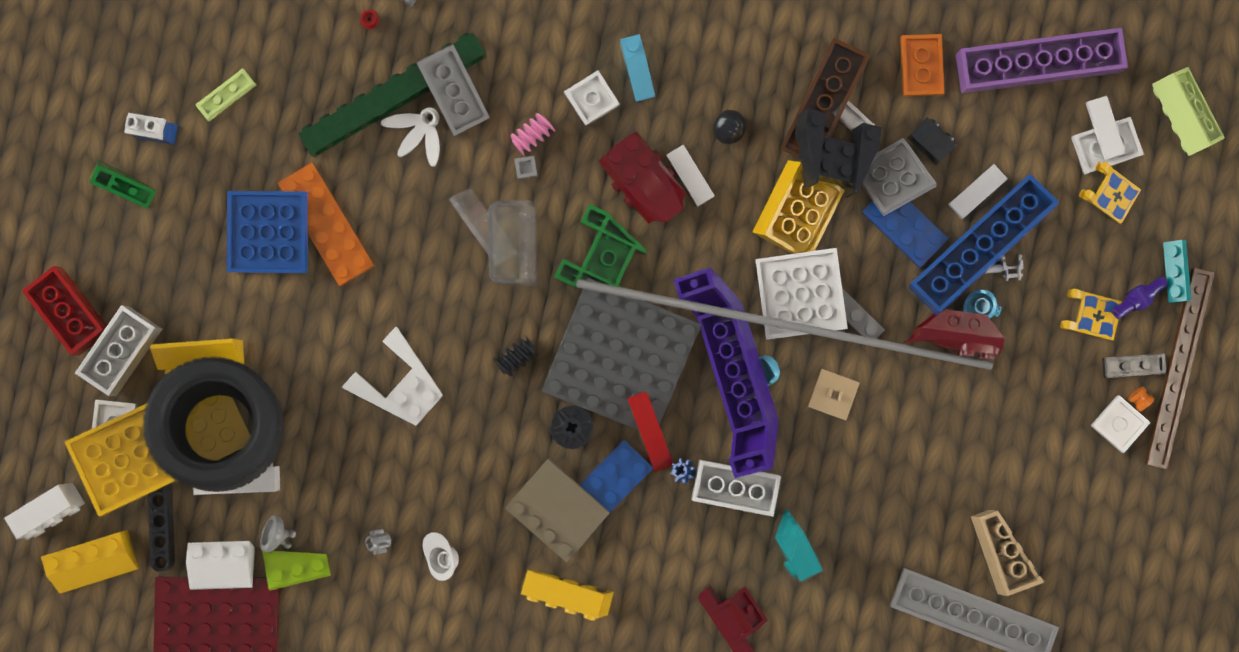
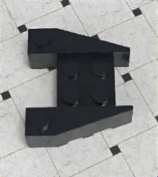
[795,109,882,198]

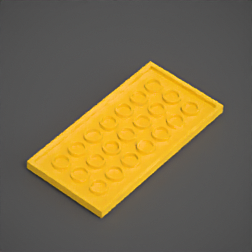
[65,395,251,517]

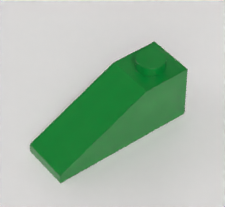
[89,160,156,209]

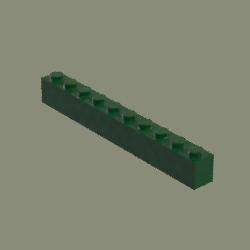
[298,32,487,158]

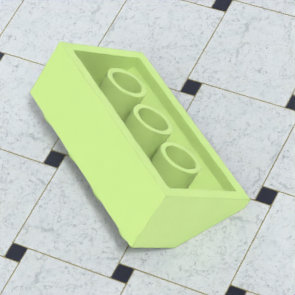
[1152,67,1225,156]

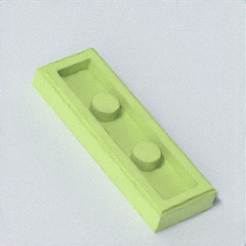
[195,68,256,121]

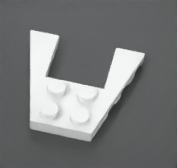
[342,327,443,426]

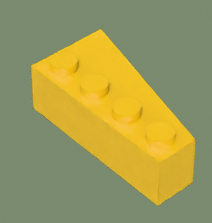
[521,569,614,621]

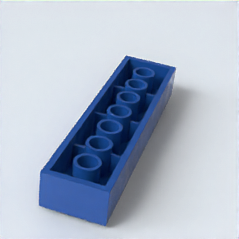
[909,174,1059,316]

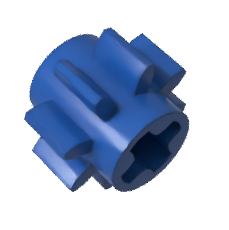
[670,458,697,484]

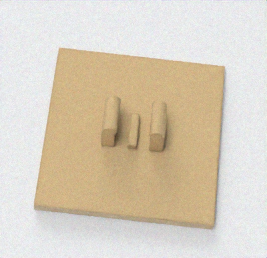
[808,369,860,421]

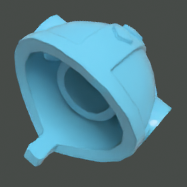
[964,289,1001,318]

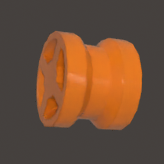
[1127,386,1155,412]

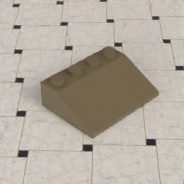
[505,458,610,563]

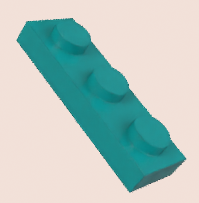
[1163,240,1192,303]

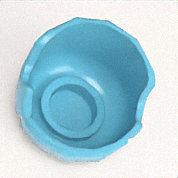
[759,355,780,386]

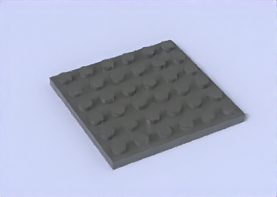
[541,278,702,430]

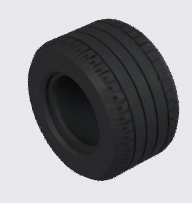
[143,357,284,492]

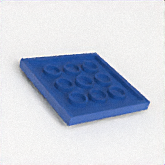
[227,191,308,273]

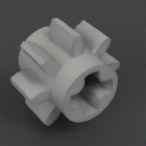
[365,529,391,555]

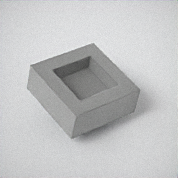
[514,156,538,180]

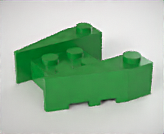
[554,204,647,289]

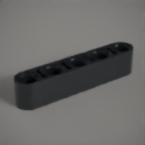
[148,483,175,572]

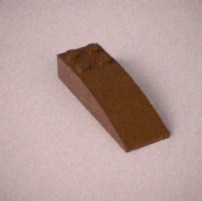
[780,38,870,158]

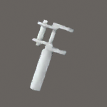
[986,254,1024,281]

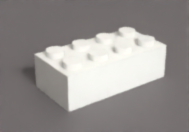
[75,305,162,396]
[691,459,781,517]

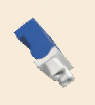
[124,113,178,145]

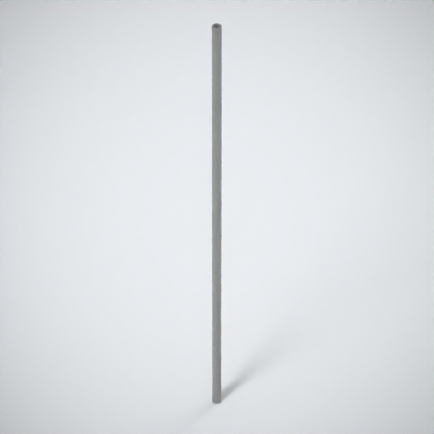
[577,279,993,370]

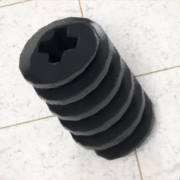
[492,335,539,376]

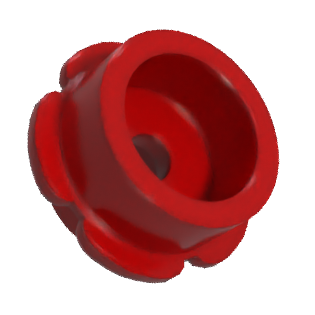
[360,10,380,30]

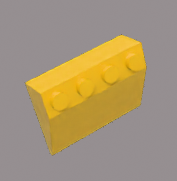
[753,160,845,254]

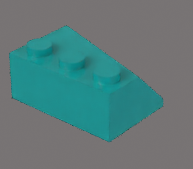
[775,509,823,582]

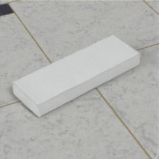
[1086,96,1126,160]
[666,145,715,207]
[948,164,1008,220]

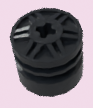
[550,406,594,449]

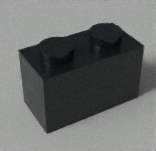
[907,117,957,165]

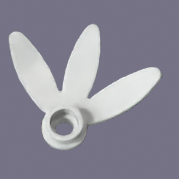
[381,108,440,167]

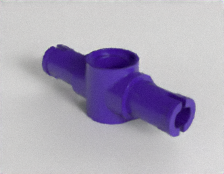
[1111,276,1169,319]

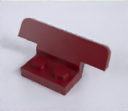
[698,585,768,652]

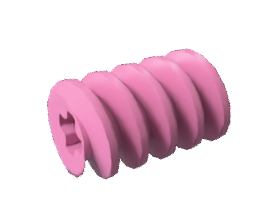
[510,113,555,156]

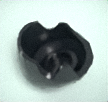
[713,110,747,144]

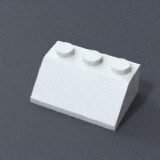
[186,541,255,590]

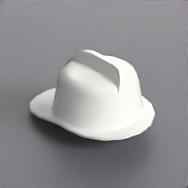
[422,532,459,581]

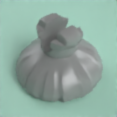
[260,515,296,552]

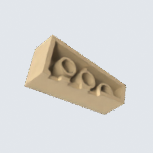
[971,510,1044,596]

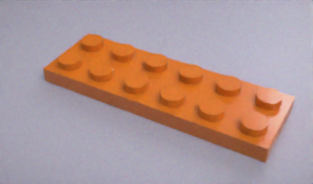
[278,163,375,287]

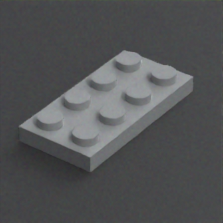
[416,44,490,136]

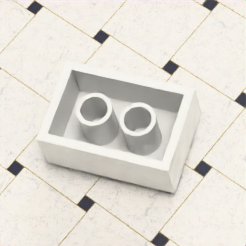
[4,483,85,540]

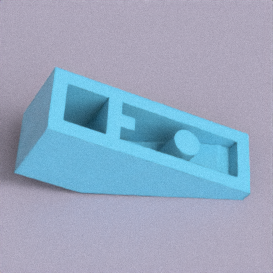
[620,34,655,102]

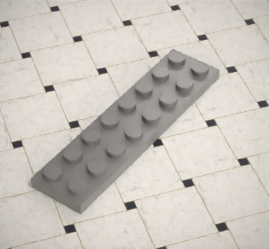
[890,568,1059,652]

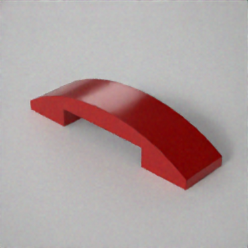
[627,391,673,472]

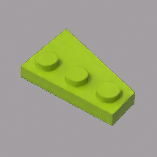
[262,551,331,590]

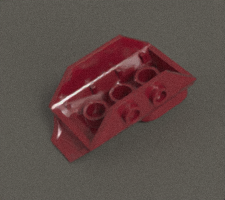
[599,131,687,224]
[903,309,1005,360]

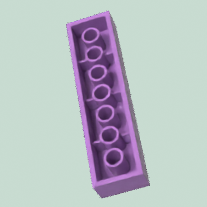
[955,28,1128,94]

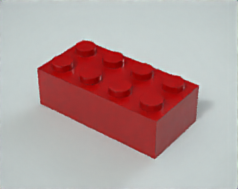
[21,266,107,356]

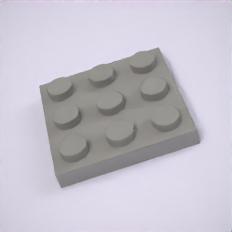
[862,138,936,216]

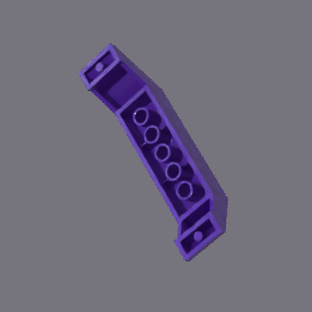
[674,267,779,478]

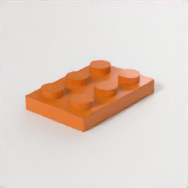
[900,34,944,97]

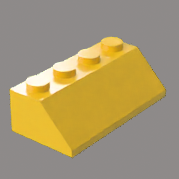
[150,339,244,374]
[41,530,139,594]

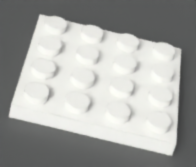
[755,248,848,340]

